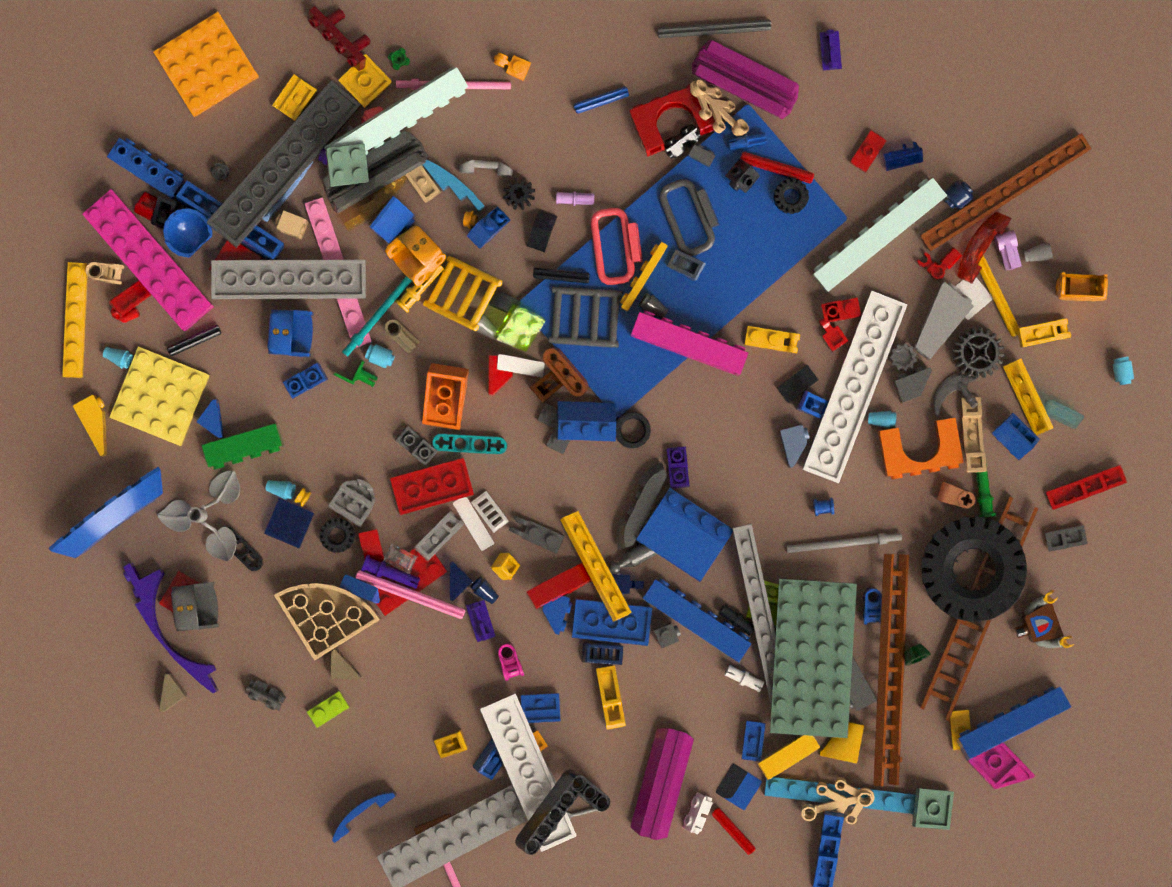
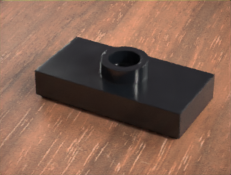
[777,365,819,403]

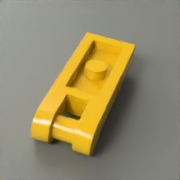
[1017,318,1071,348]
[744,326,800,354]

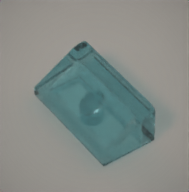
[1044,399,1084,429]

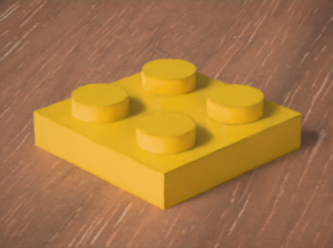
[338,54,393,108]

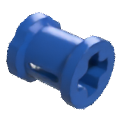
[813,497,835,517]

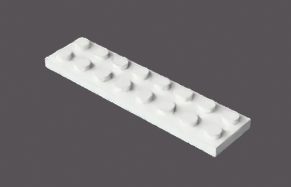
[480,694,577,852]

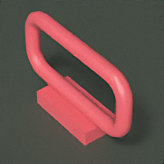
[591,208,643,285]

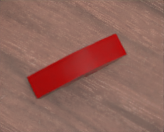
[1046,464,1127,510]
[526,563,592,609]

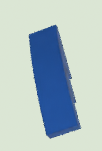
[813,811,844,887]

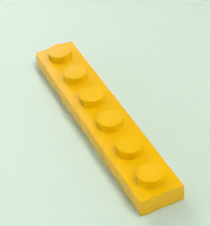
[62,262,88,378]
[560,511,632,622]

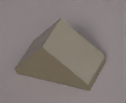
[330,648,362,680]
[159,673,187,712]

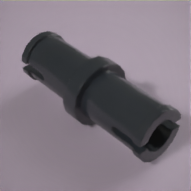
[718,604,754,636]

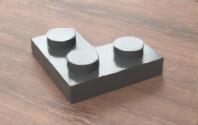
[537,403,570,454]

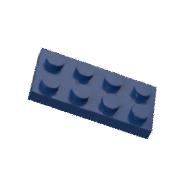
[572,599,652,646]

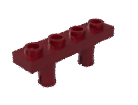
[308,6,371,71]

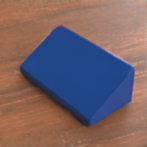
[339,575,380,604]
[473,738,503,780]

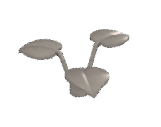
[157,470,240,561]

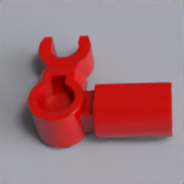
[917,247,962,280]

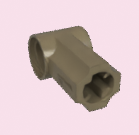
[385,320,420,354]

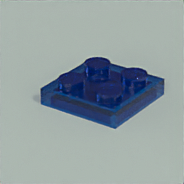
[264,498,315,549]

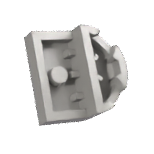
[328,479,375,527]

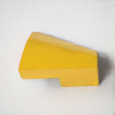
[820,722,864,763]

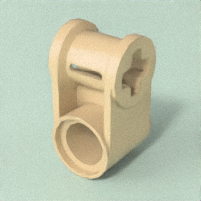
[86,262,124,285]

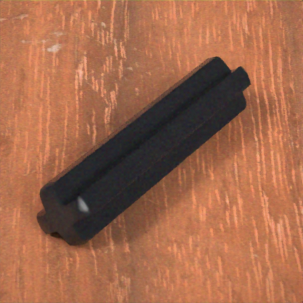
[533,268,590,283]
[167,325,221,356]

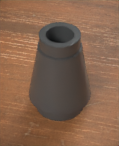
[639,293,668,319]

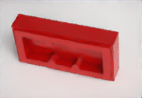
[850,130,887,173]
[109,280,152,317]

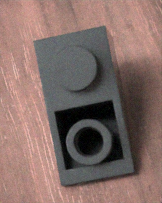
[893,366,932,403]

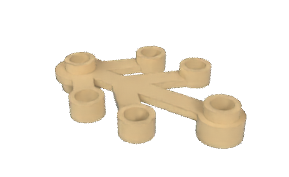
[690,80,749,136]
[801,777,874,824]

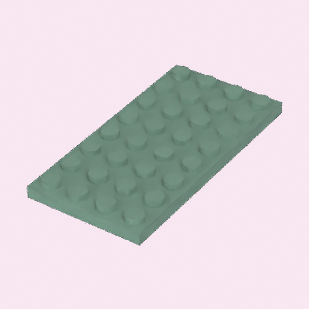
[770,578,857,738]

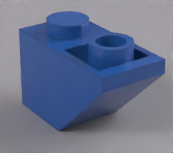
[466,206,511,249]
[542,595,573,635]

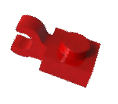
[818,318,848,352]

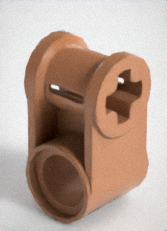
[936,482,975,509]

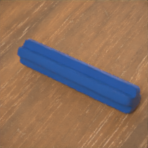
[574,86,629,114]

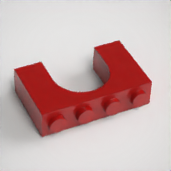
[629,84,715,157]

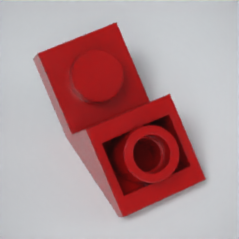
[821,297,861,323]

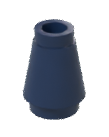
[470,577,499,604]

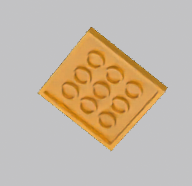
[153,12,259,117]

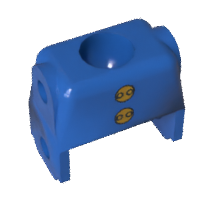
[267,310,314,357]

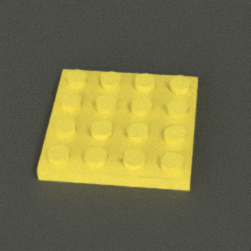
[109,347,210,446]

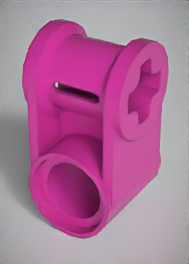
[498,642,524,681]

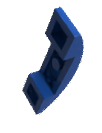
[332,791,397,843]

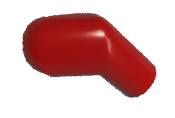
[111,307,140,323]

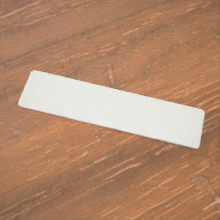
[497,354,545,378]
[453,497,494,551]

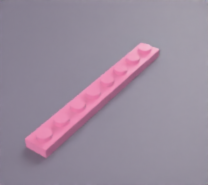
[305,197,372,348]

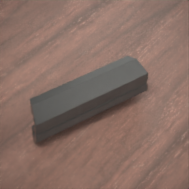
[323,131,428,214]

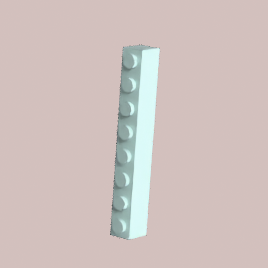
[324,66,468,155]
[812,178,947,293]

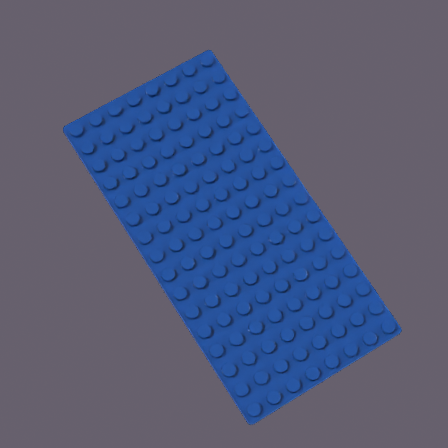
[519,105,847,417]

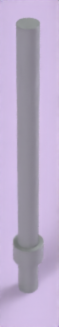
[787,533,902,553]

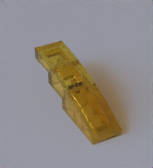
[344,175,408,232]

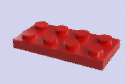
[390,458,474,515]
[377,549,448,616]

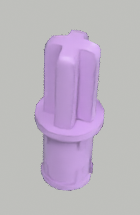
[556,191,594,206]

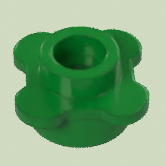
[388,48,410,70]

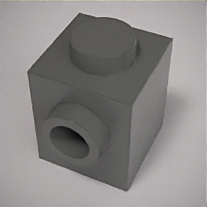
[654,623,681,648]

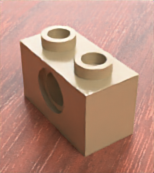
[275,210,309,240]

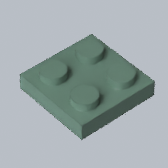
[325,143,369,187]
[912,788,954,830]

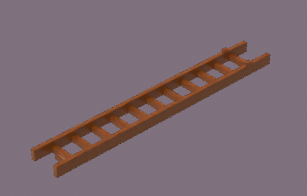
[920,497,1039,721]
[873,554,909,786]

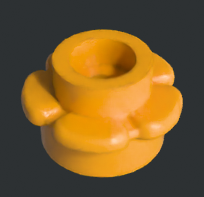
[463,210,478,229]

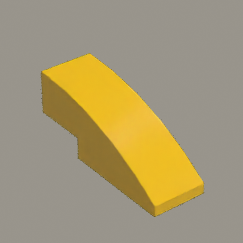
[596,665,626,729]
[757,735,820,780]

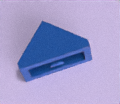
[796,391,829,420]
[197,399,224,438]

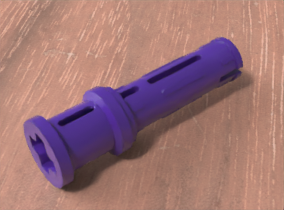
[361,555,420,589]

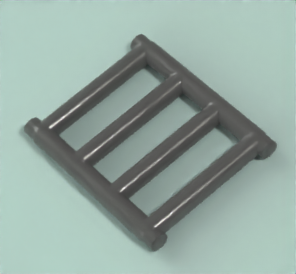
[548,286,623,348]

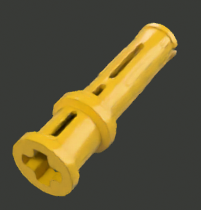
[395,265,444,313]

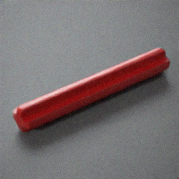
[740,152,814,184]

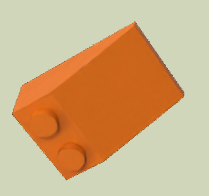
[422,363,469,430]

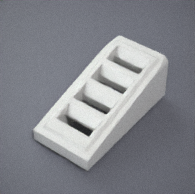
[471,491,509,533]

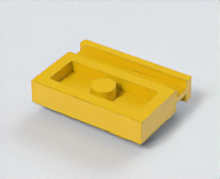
[272,74,317,121]

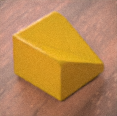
[491,553,520,580]

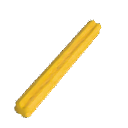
[971,249,1019,337]

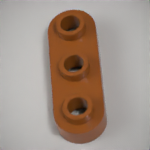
[543,347,588,396]

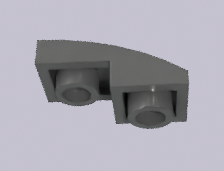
[395,426,438,466]

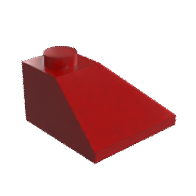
[488,356,515,396]

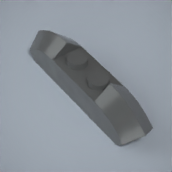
[616,462,667,550]

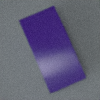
[667,446,690,489]

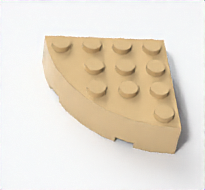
[274,583,381,661]

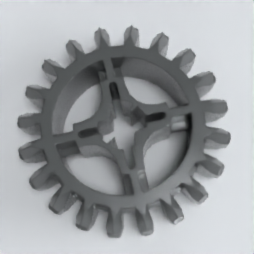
[952,327,1005,379]

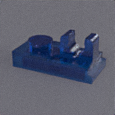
[884,142,923,171]

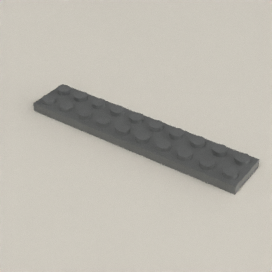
[207,80,361,248]

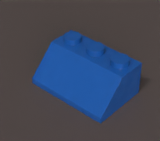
[556,401,616,442]

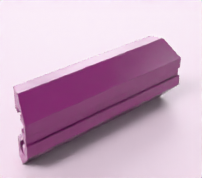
[692,40,799,119]
[630,728,694,840]

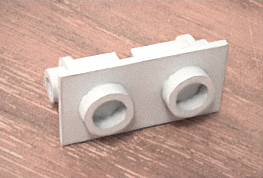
[683,792,713,834]

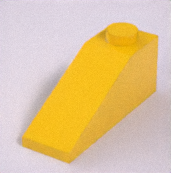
[73,395,107,457]

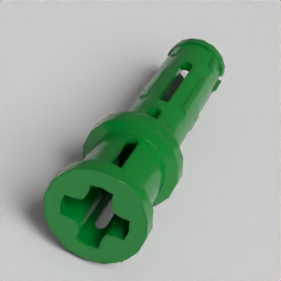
[976,463,996,518]

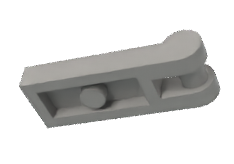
[414,511,464,561]

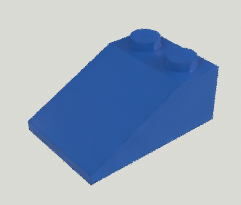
[369,196,415,244]

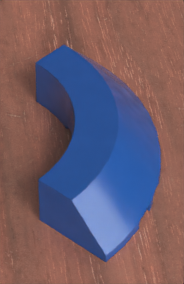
[49,467,163,558]

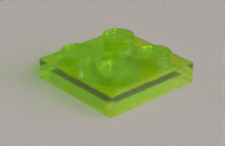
[494,305,546,352]

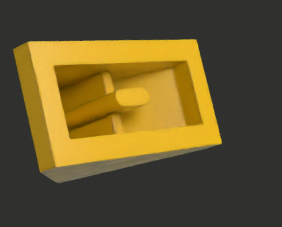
[434,729,468,758]

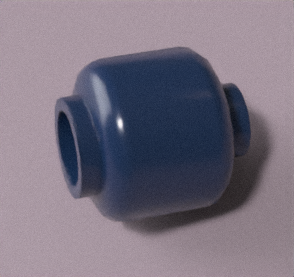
[945,181,974,209]

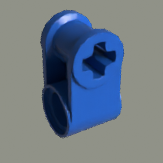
[863,587,882,625]

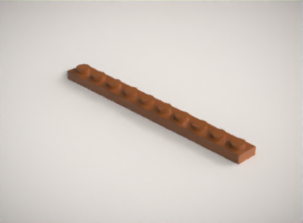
[920,133,1092,252]

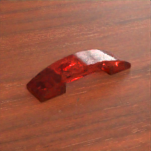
[957,212,1012,284]

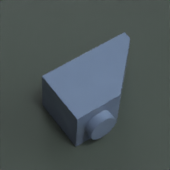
[779,425,809,468]

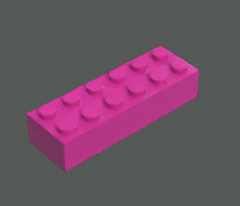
[631,310,748,376]

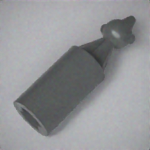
[609,544,657,575]

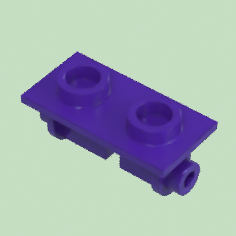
[820,30,842,71]
[466,600,496,642]

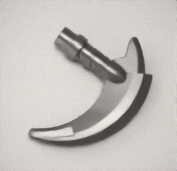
[934,372,978,417]

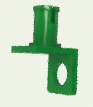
[332,360,378,387]

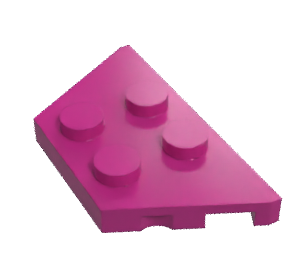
[968,743,1035,790]

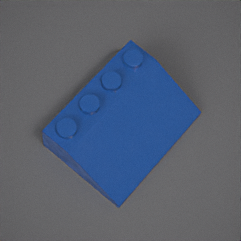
[636,488,733,582]

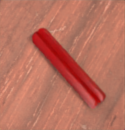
[711,807,756,855]

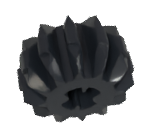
[503,178,535,210]

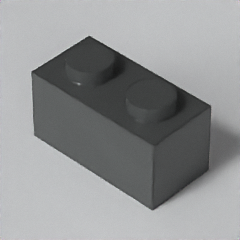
[689,144,715,167]

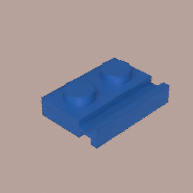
[521,693,561,723]

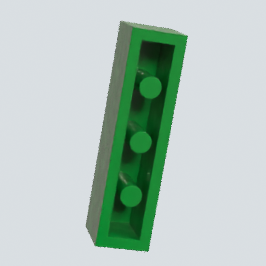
[202,423,284,470]

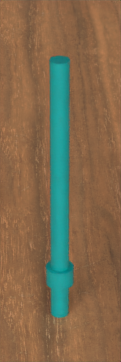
[342,276,412,357]

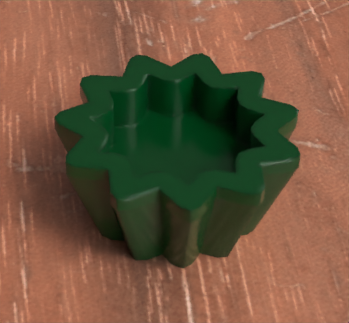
[904,644,931,666]

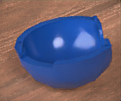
[163,208,213,258]

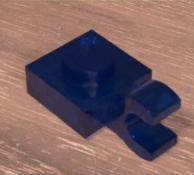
[612,574,644,594]

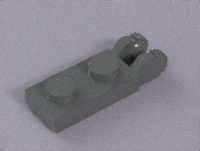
[508,516,564,554]

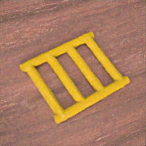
[423,256,502,331]

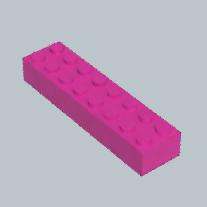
[82,189,214,332]

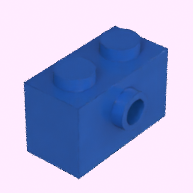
[992,413,1040,460]

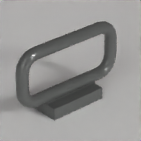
[659,179,720,256]

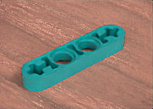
[433,434,507,454]

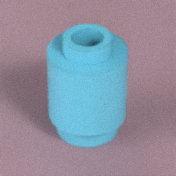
[365,344,395,369]
[1112,357,1134,385]

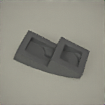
[1045,525,1088,552]

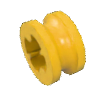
[294,488,312,507]

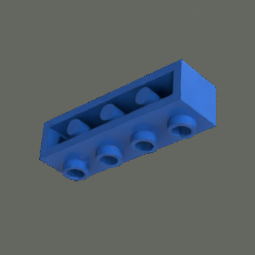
[107,138,186,200]

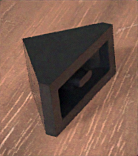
[151,194,181,229]
[527,210,558,253]

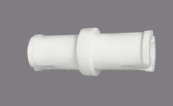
[724,665,764,692]

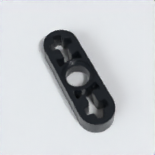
[228,527,264,571]

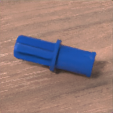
[728,132,767,151]

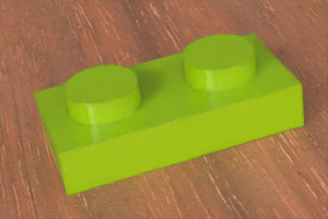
[307,691,350,728]

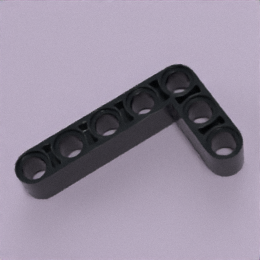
[515,769,611,855]

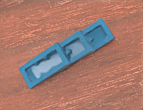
[423,160,485,212]

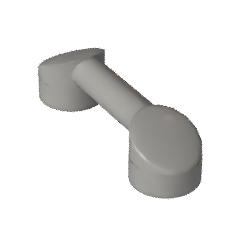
[459,160,513,177]

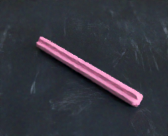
[356,570,465,619]

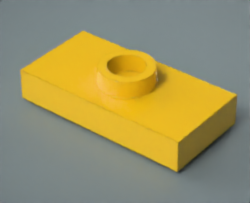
[950,710,971,750]

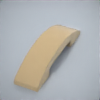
[961,397,987,473]

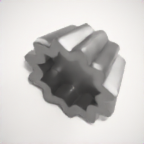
[890,343,917,371]

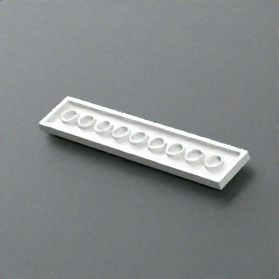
[802,291,908,483]

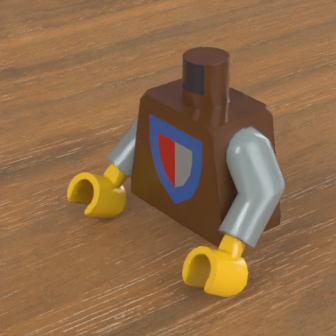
[1014,590,1074,649]

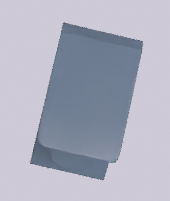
[667,250,706,281]

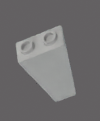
[913,282,974,360]

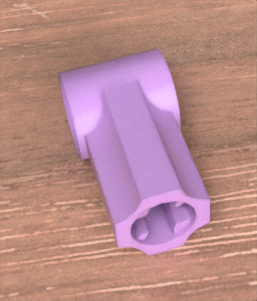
[994,230,1022,271]

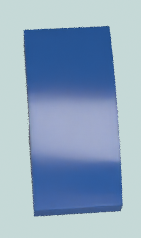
[283,363,328,399]

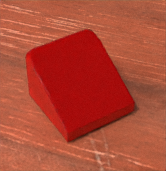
[134,192,157,220]

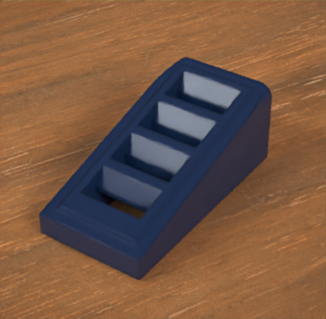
[582,643,623,665]

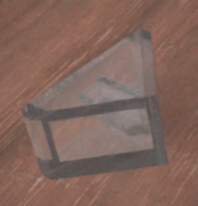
[383,543,418,574]

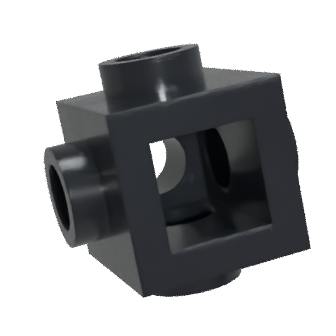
[725,159,760,193]

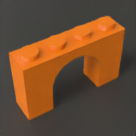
[878,418,964,480]

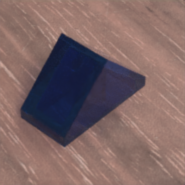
[450,562,473,601]

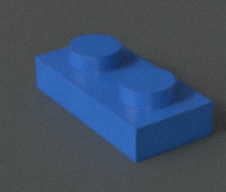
[741,720,766,761]

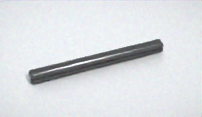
[658,19,771,38]

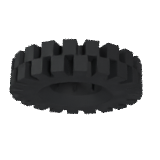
[921,516,1027,622]

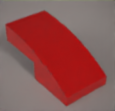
[358,529,386,563]

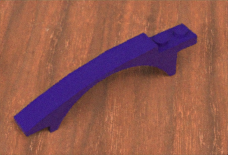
[123,563,219,693]

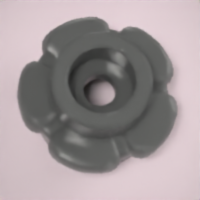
[211,162,229,180]

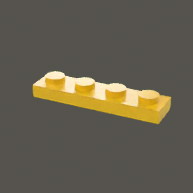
[620,242,668,312]
[1003,359,1053,435]

